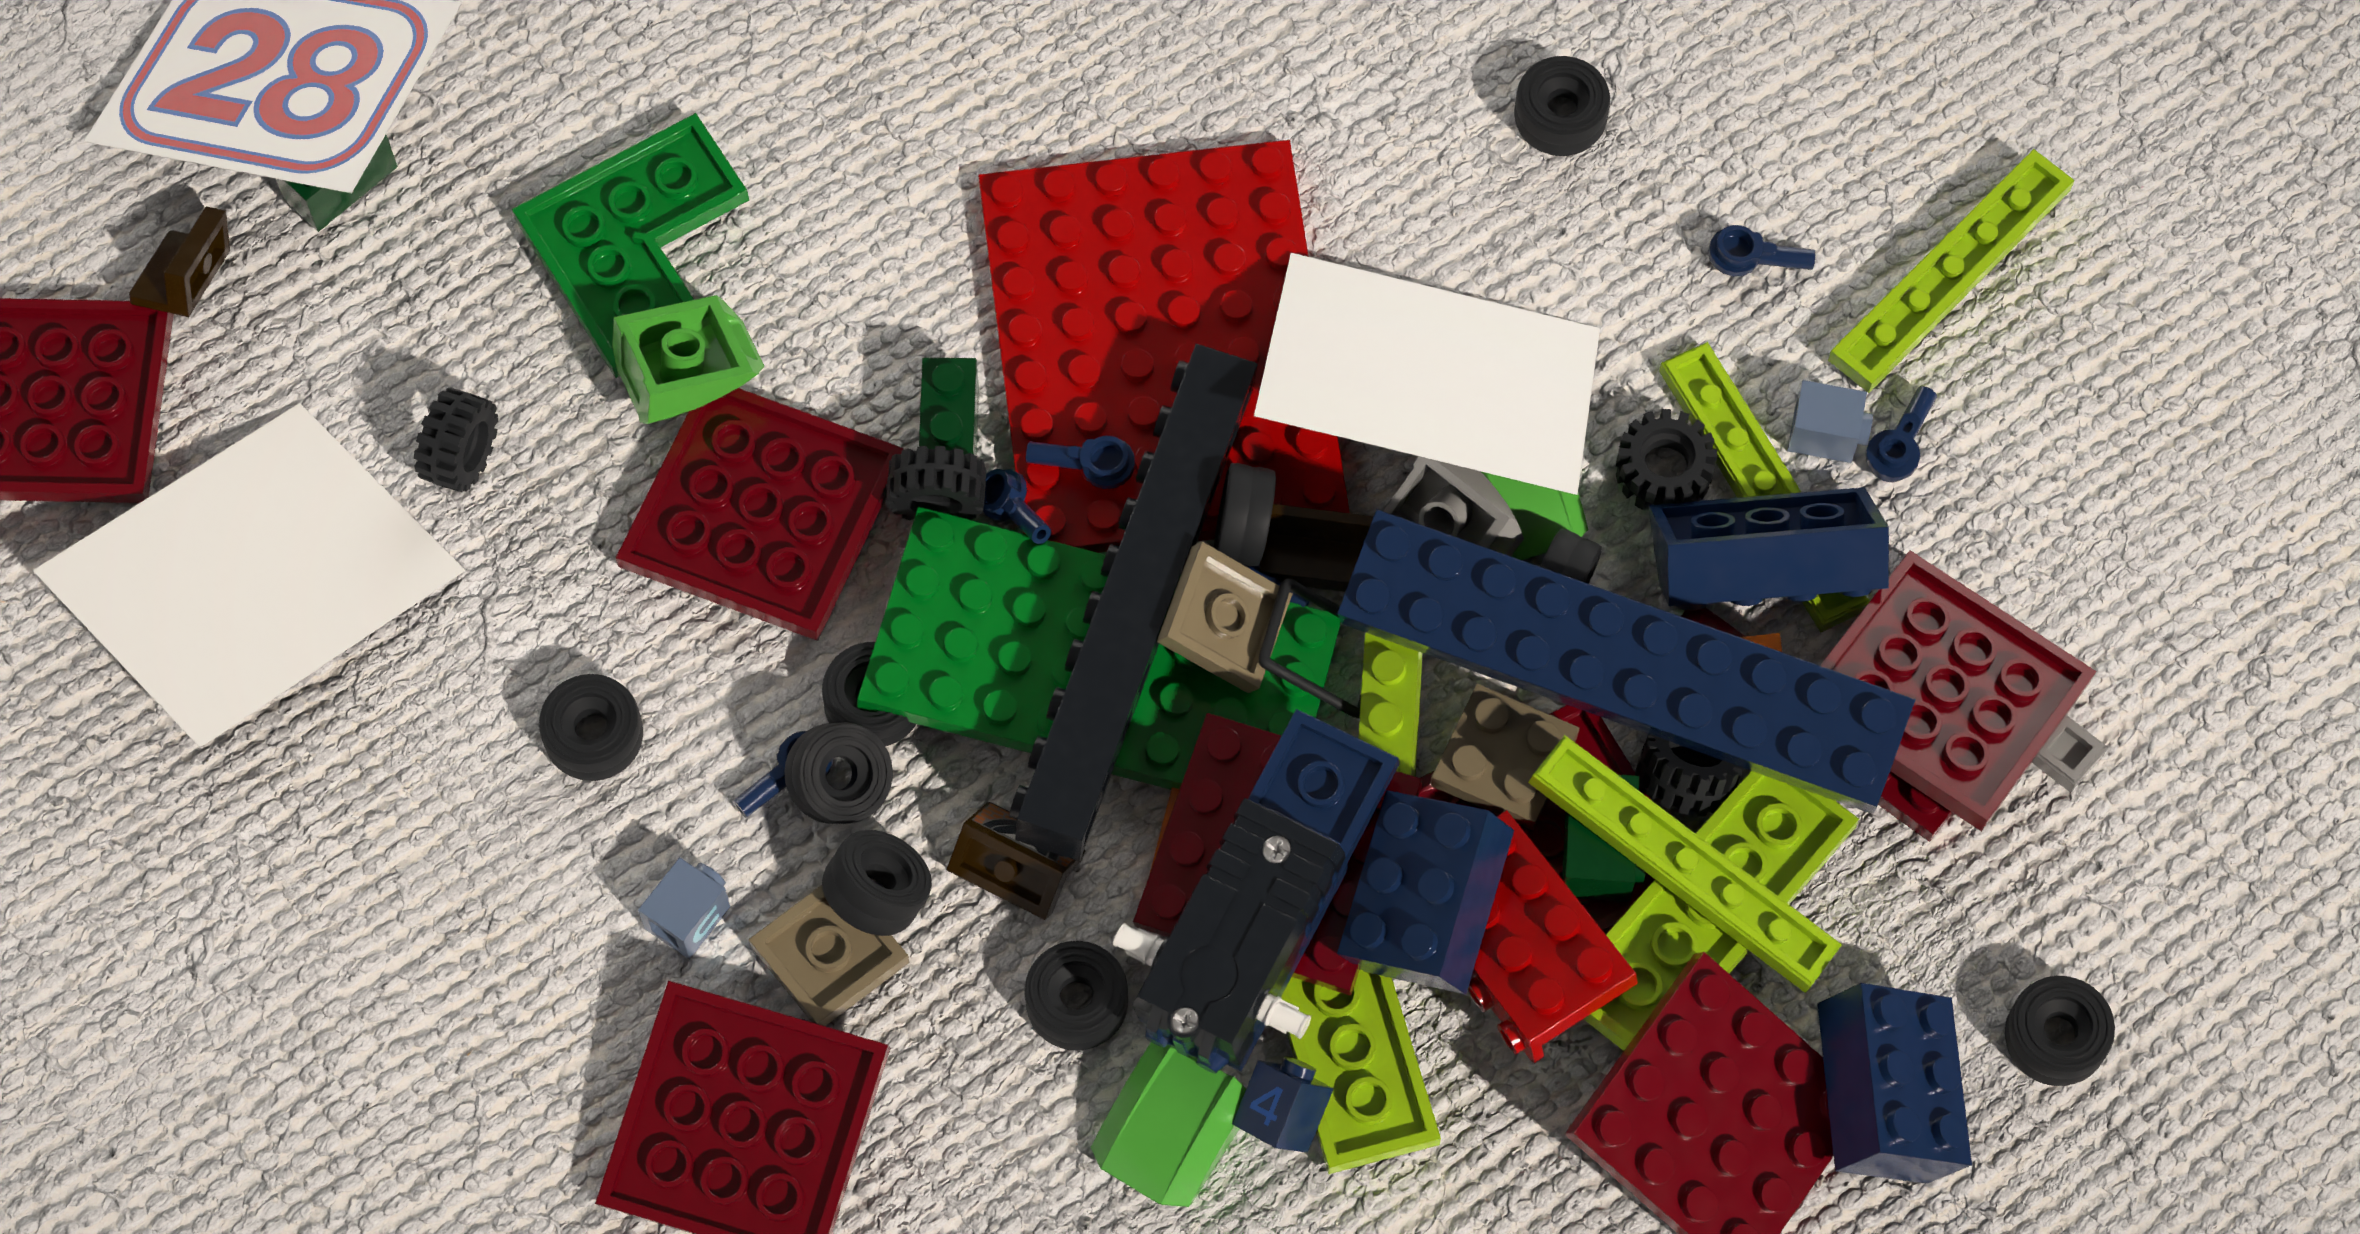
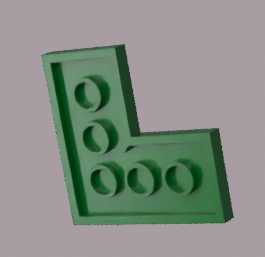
[512,113,749,379]

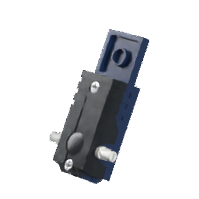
[1113,709,1400,1074]

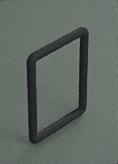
[1259,579,1361,719]

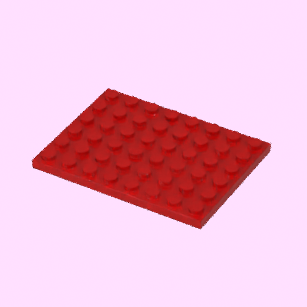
[978,140,1350,553]

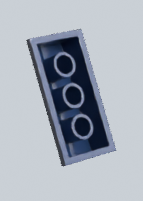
[1649,487,1889,611]

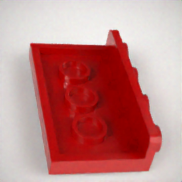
[1468,810,1638,1064]

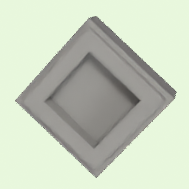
[2032,715,2108,793]

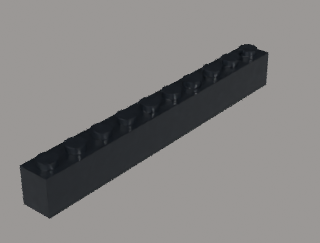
[1009,344,1258,862]

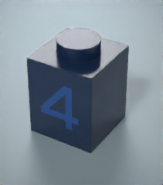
[1232,1056,1334,1153]

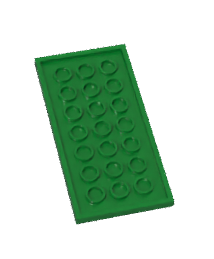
[857,507,1341,790]

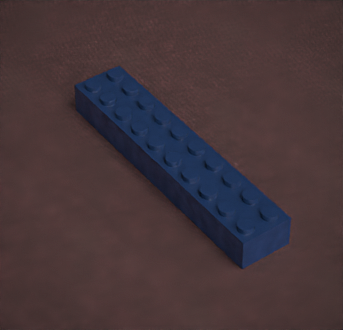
[1337,509,1916,814]

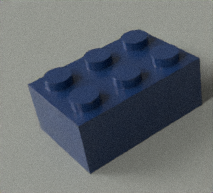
[1337,790,1514,995]
[1817,983,1972,1184]

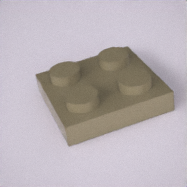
[1157,541,1293,694]
[1430,684,1580,830]
[748,885,910,1026]

